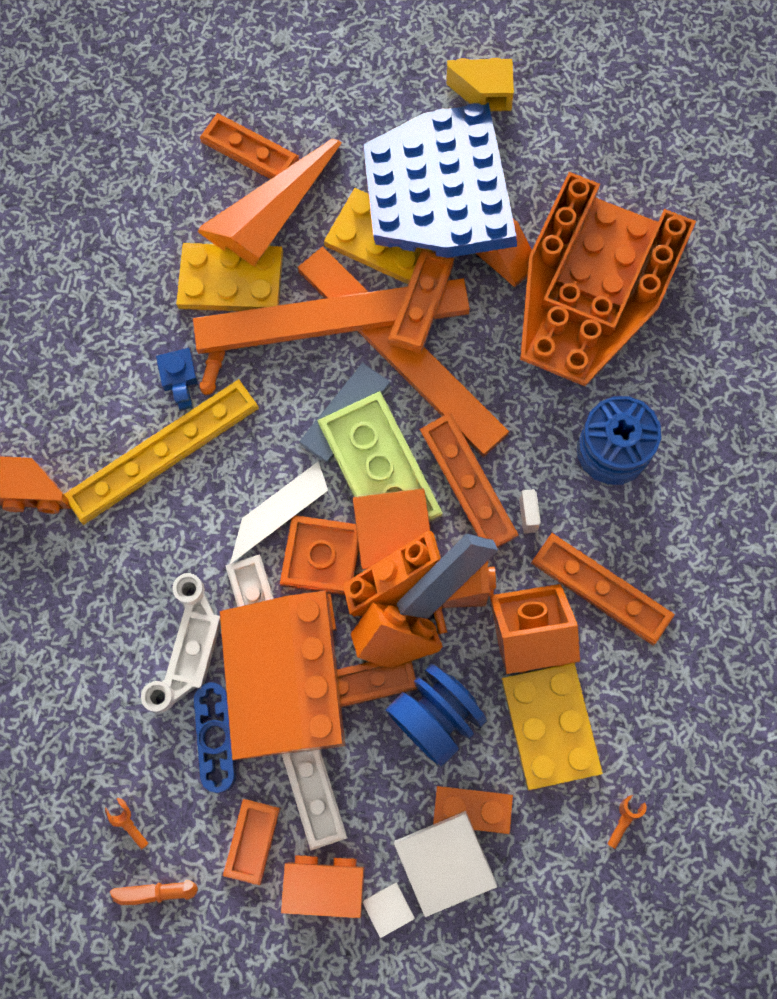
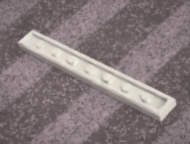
[225,554,348,851]

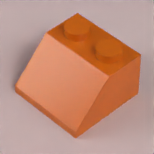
[490,584,580,674]

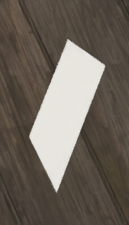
[230,461,328,564]

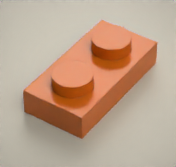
[433,786,513,834]

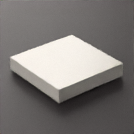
[394,811,497,917]

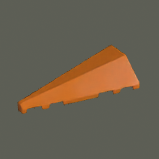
[197,139,342,267]

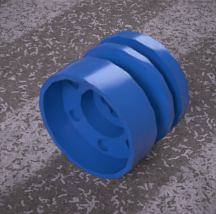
[577,396,662,485]
[385,664,487,768]

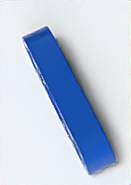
[194,682,237,793]

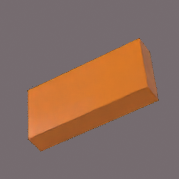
[223,799,281,886]

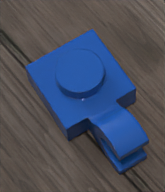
[156,348,198,410]

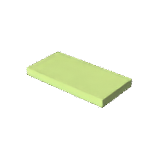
[317,391,443,522]

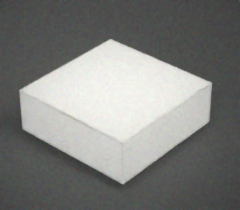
[519,489,541,534]
[362,882,415,938]

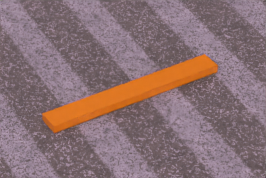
[298,246,509,457]
[193,278,470,354]

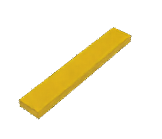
[64,379,259,525]

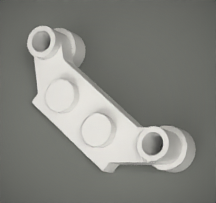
[141,573,221,713]

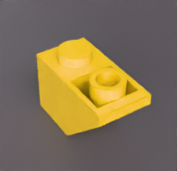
[446,58,514,111]

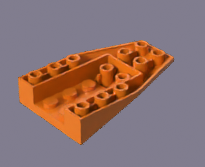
[520,172,696,386]

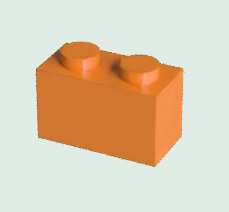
[281,855,365,918]

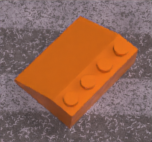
[220,591,346,760]

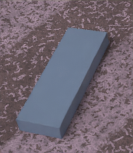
[299,362,390,464]
[397,534,498,619]

